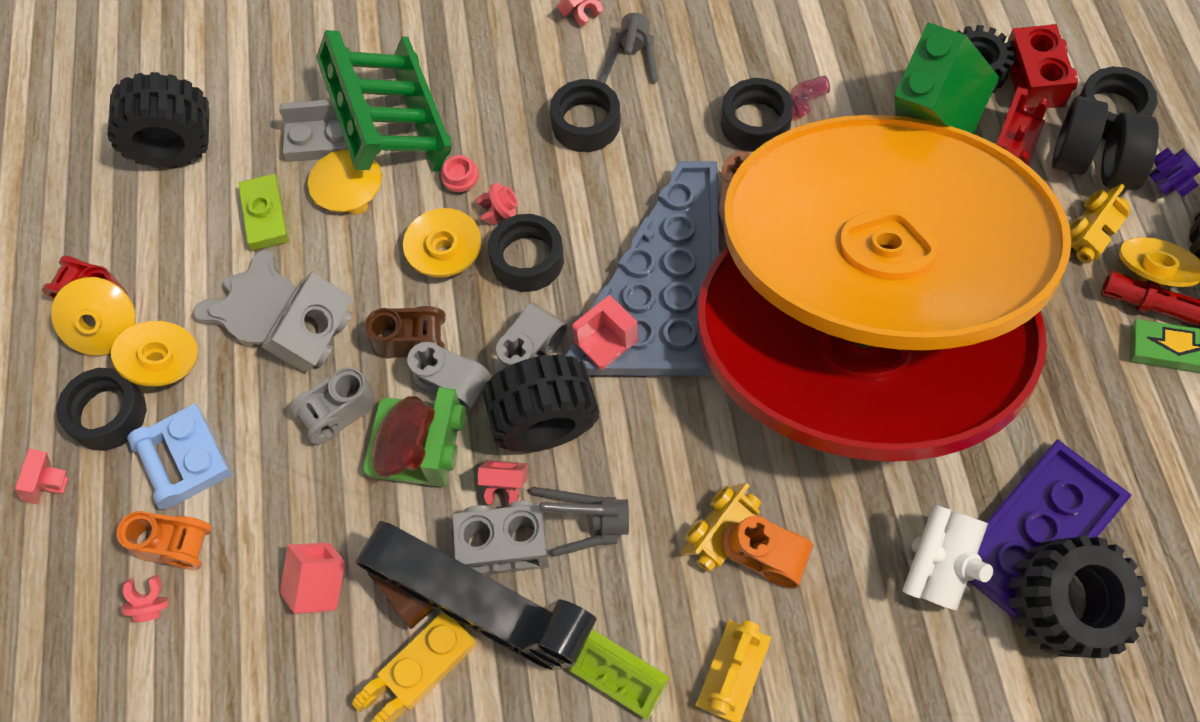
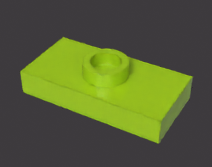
[238,173,290,251]
[568,629,670,720]

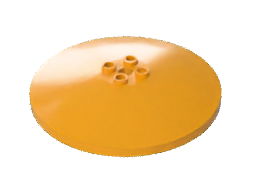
[724,115,1071,350]

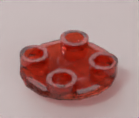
[371,396,435,477]

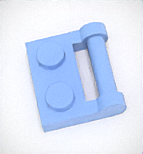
[127,403,233,509]

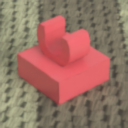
[557,0,603,26]
[15,449,68,504]
[478,460,528,505]

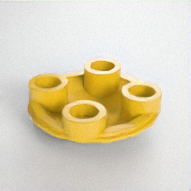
[307,150,382,215]

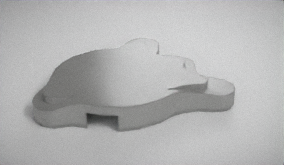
[194,250,296,348]

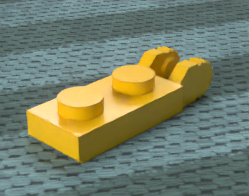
[352,612,477,722]

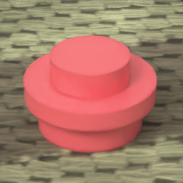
[441,155,479,192]

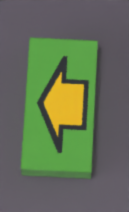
[1130,319,1200,373]

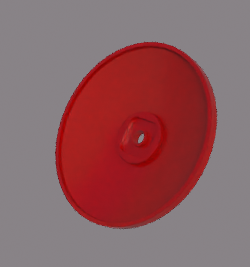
[697,245,1047,462]

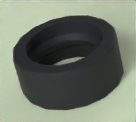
[1079,66,1158,140]
[721,78,794,151]
[550,79,621,152]
[1052,96,1108,175]
[1101,112,1159,191]
[488,214,564,292]
[56,367,147,451]

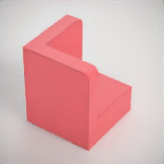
[572,295,638,370]
[280,543,345,614]

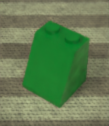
[894,22,999,134]

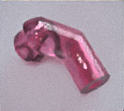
[790,75,830,118]

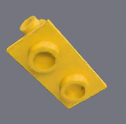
[1069,184,1130,263]
[680,483,762,573]
[695,620,772,722]

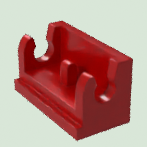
[995,87,1048,166]

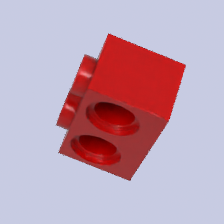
[1007,24,1078,108]

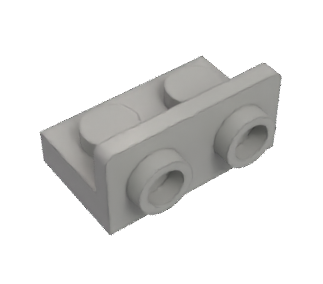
[279,99,348,162]

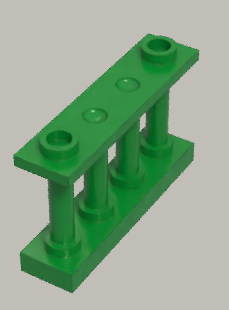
[316,30,452,171]

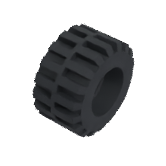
[107,72,209,168]
[482,354,600,452]
[1009,536,1148,658]

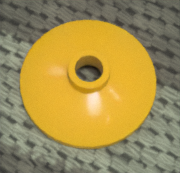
[403,208,481,278]
[1119,237,1200,287]
[51,277,136,356]
[111,321,198,386]

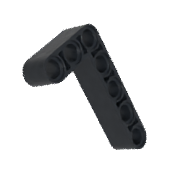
[355,521,597,671]

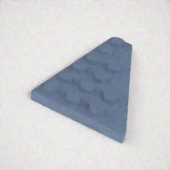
[566,161,719,376]

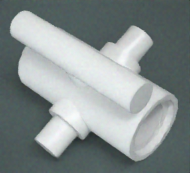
[902,504,993,610]

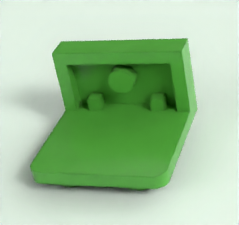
[363,387,466,487]

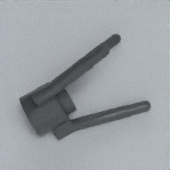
[598,13,657,83]
[530,487,629,557]

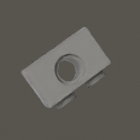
[261,272,354,372]

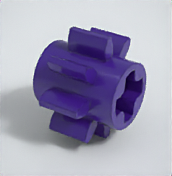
[1149,147,1200,197]

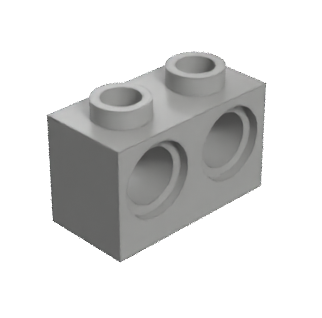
[453,500,549,575]

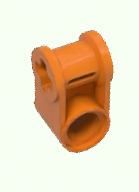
[116,511,213,570]
[721,515,813,589]

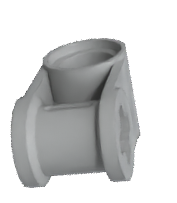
[496,303,568,371]
[407,342,491,412]
[290,367,376,444]

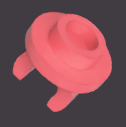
[477,183,518,225]
[121,575,169,622]

